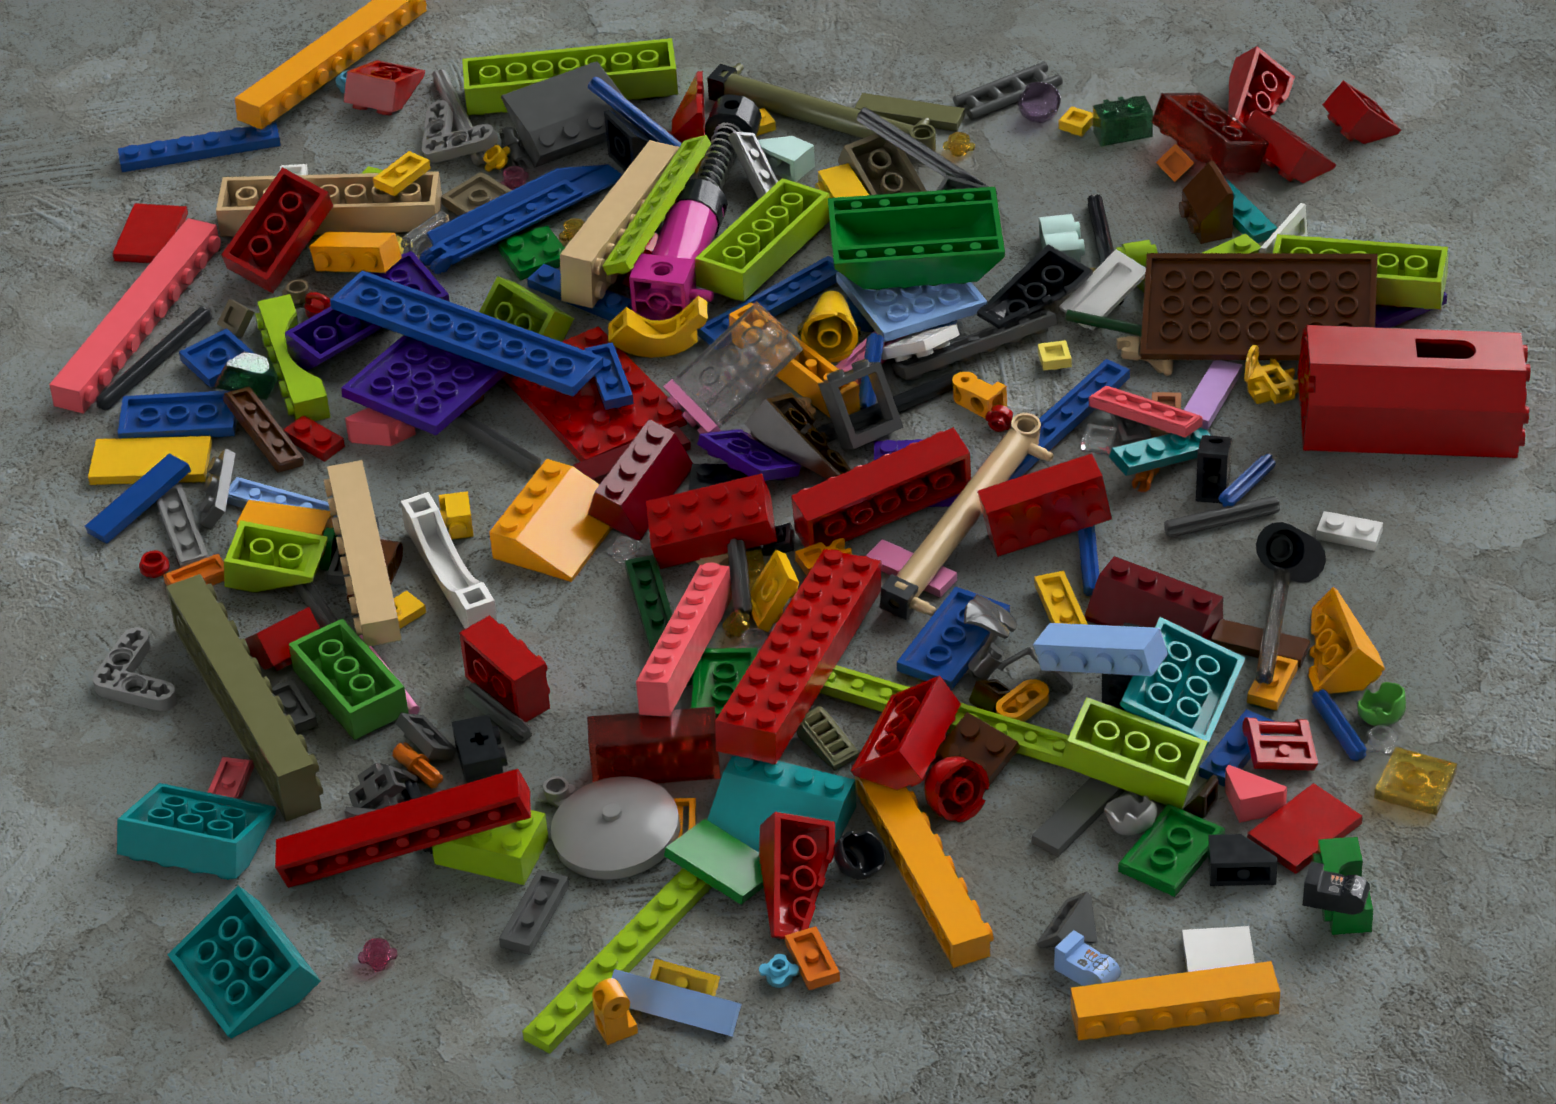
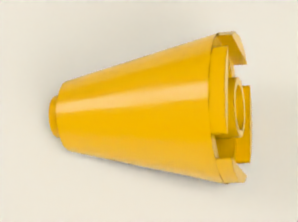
[801,291,859,363]

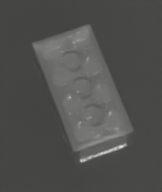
[673,301,803,428]

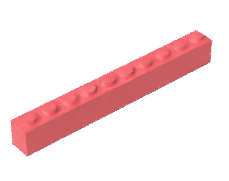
[49,218,221,414]

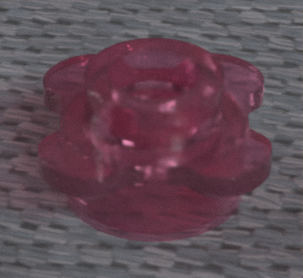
[500,166,529,190]
[358,938,398,972]

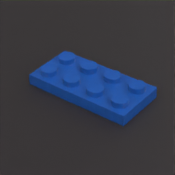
[118,390,236,438]
[897,586,1010,691]

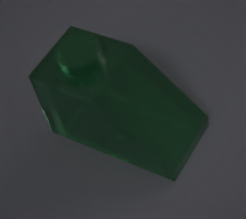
[214,352,278,400]

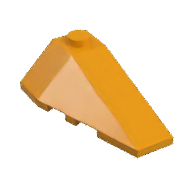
[1308,587,1385,694]

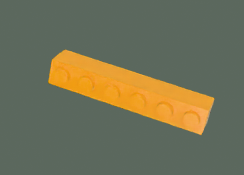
[729,302,860,418]
[1071,961,1280,1041]

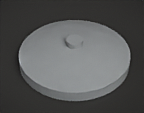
[551,777,680,880]

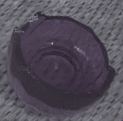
[1018,82,1061,124]

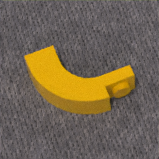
[608,296,708,358]

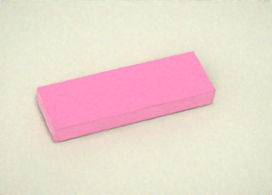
[866,539,957,598]

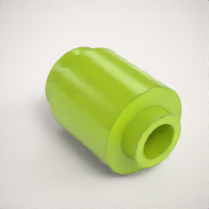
[1115,239,1158,268]

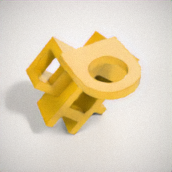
[1244,345,1299,404]

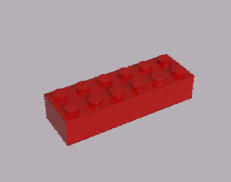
[791,427,971,548]

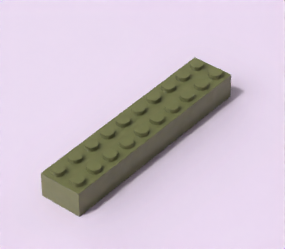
[166,574,323,822]

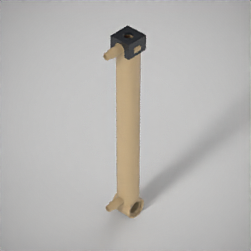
[880,413,1054,620]

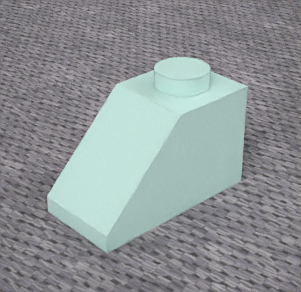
[758,136,815,182]

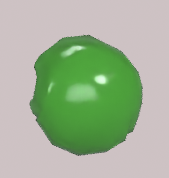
[1357,682,1406,727]

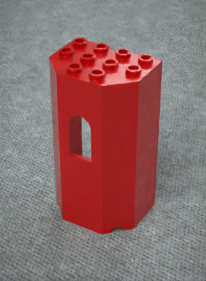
[1297,325,1531,458]

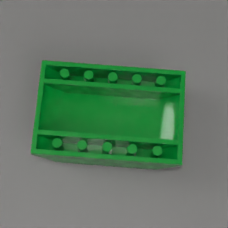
[828,187,1005,290]

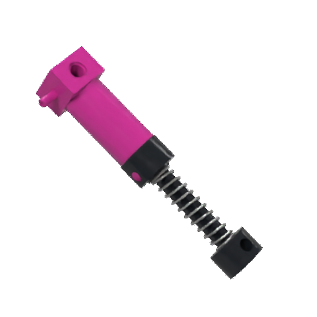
[629,94,762,320]

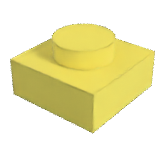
[1038,340,1072,371]

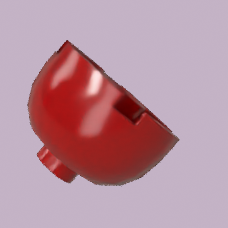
[924,756,989,822]

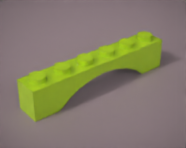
[254,294,331,421]

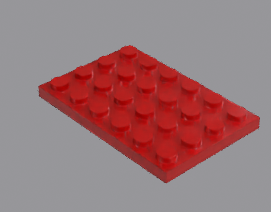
[502,326,687,462]

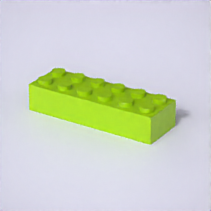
[695,178,830,302]
[1273,234,1448,309]

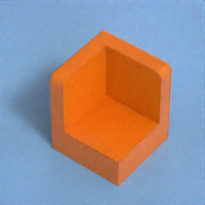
[1156,143,1194,182]

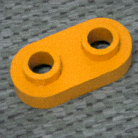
[996,679,1049,722]

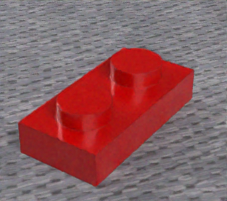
[283,415,345,462]

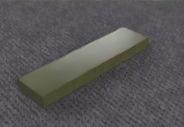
[855,93,965,131]

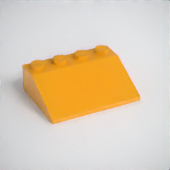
[489,459,612,582]

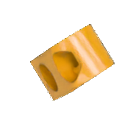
[952,372,1007,419]
[592,978,638,1045]

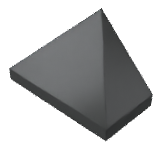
[1036,892,1098,948]

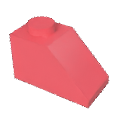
[345,408,416,446]

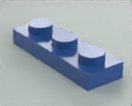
[585,342,634,410]
[1199,709,1274,787]

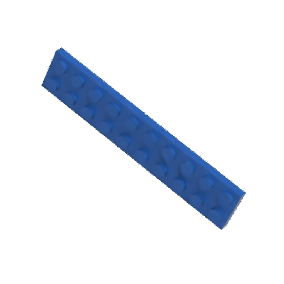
[330,270,603,397]

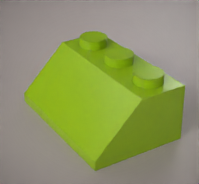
[479,276,574,342]

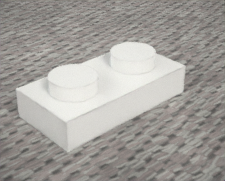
[1316,511,1383,551]

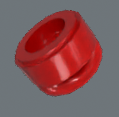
[304,292,331,318]

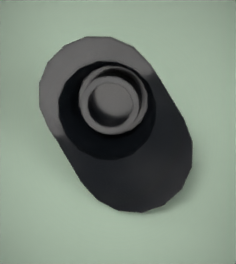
[1256,522,1326,582]

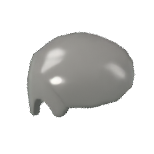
[1104,794,1157,836]

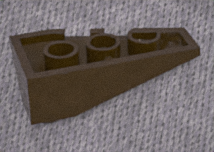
[744,393,851,479]

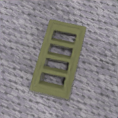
[797,706,860,771]

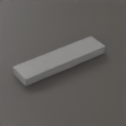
[155,484,209,568]

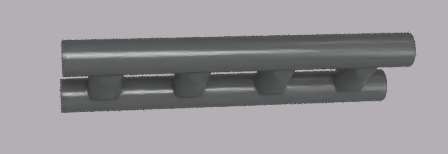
[953,62,1063,120]

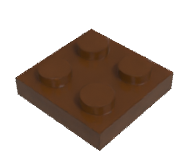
[931,712,1020,792]

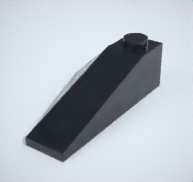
[977,244,1093,329]

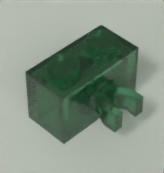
[1093,95,1153,147]

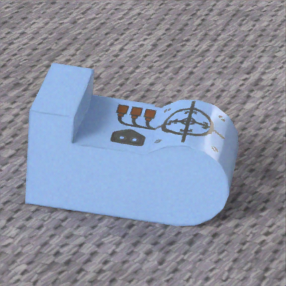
[1054,930,1121,986]

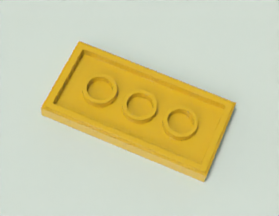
[88,436,212,485]

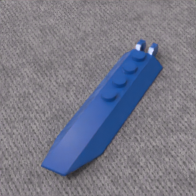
[419,164,622,274]

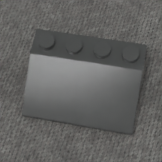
[501,61,625,168]

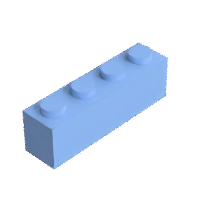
[1033,623,1168,676]

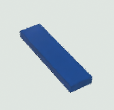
[85,453,191,544]

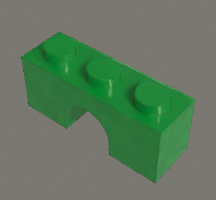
[1312,837,1373,935]

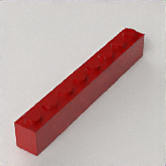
[275,769,531,888]

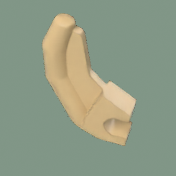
[1117,336,1173,376]

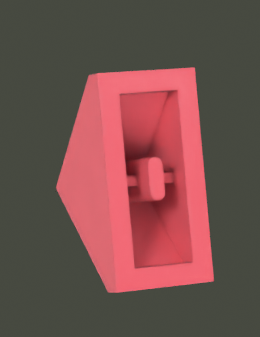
[1225,765,1287,823]

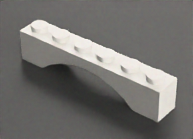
[401,492,497,629]

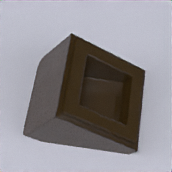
[969,679,1012,713]
[1182,775,1218,818]

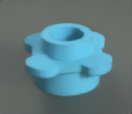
[759,954,799,988]

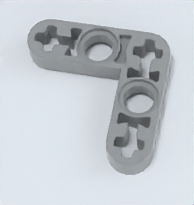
[422,100,498,163]
[93,627,177,711]

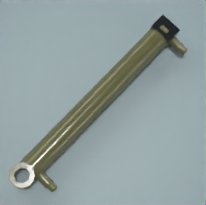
[707,63,936,161]

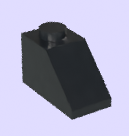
[1208,834,1277,886]

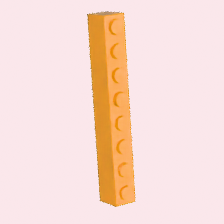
[855,776,994,968]

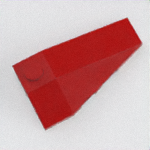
[1228,46,1295,135]
[667,71,705,143]
[759,812,835,939]

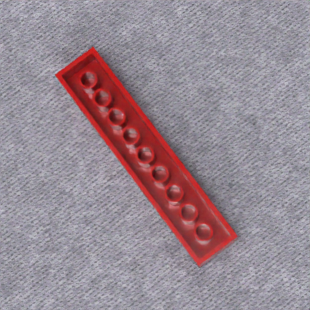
[715,549,882,764]

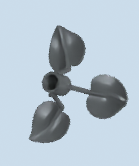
[964,594,1073,691]

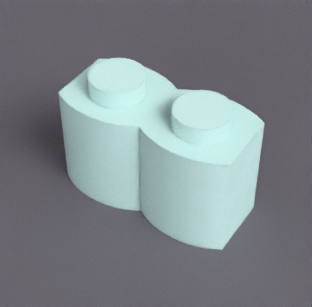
[1039,214,1085,262]

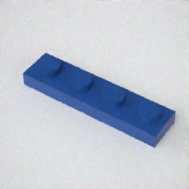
[527,264,632,321]

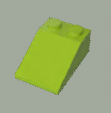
[224,520,328,592]

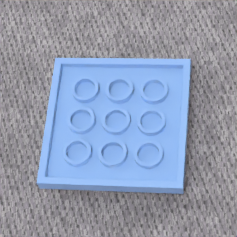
[836,272,987,342]

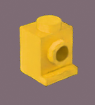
[438,491,474,540]

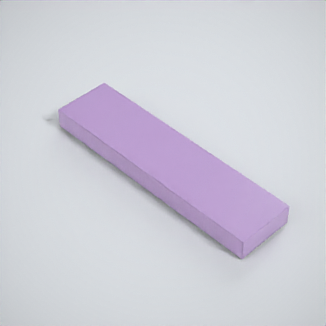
[1184,360,1242,430]

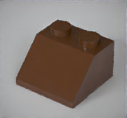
[1179,161,1234,244]

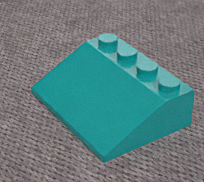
[1120,617,1245,749]
[707,755,857,852]
[117,783,276,880]
[167,885,321,1039]

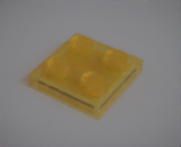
[1374,747,1457,816]

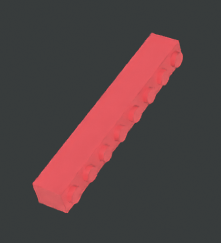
[636,562,732,717]

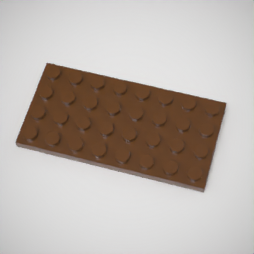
[1140,253,1378,361]

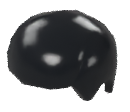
[834,831,886,880]

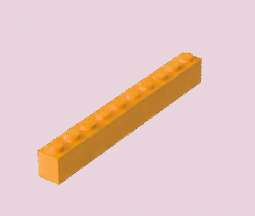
[235,0,427,130]

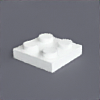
[882,324,960,362]

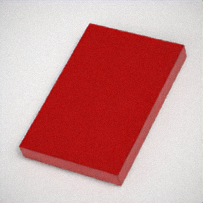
[112,203,188,263]
[1247,783,1362,874]

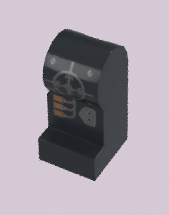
[1302,862,1370,915]

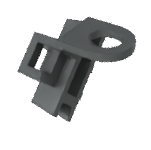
[348,763,418,810]

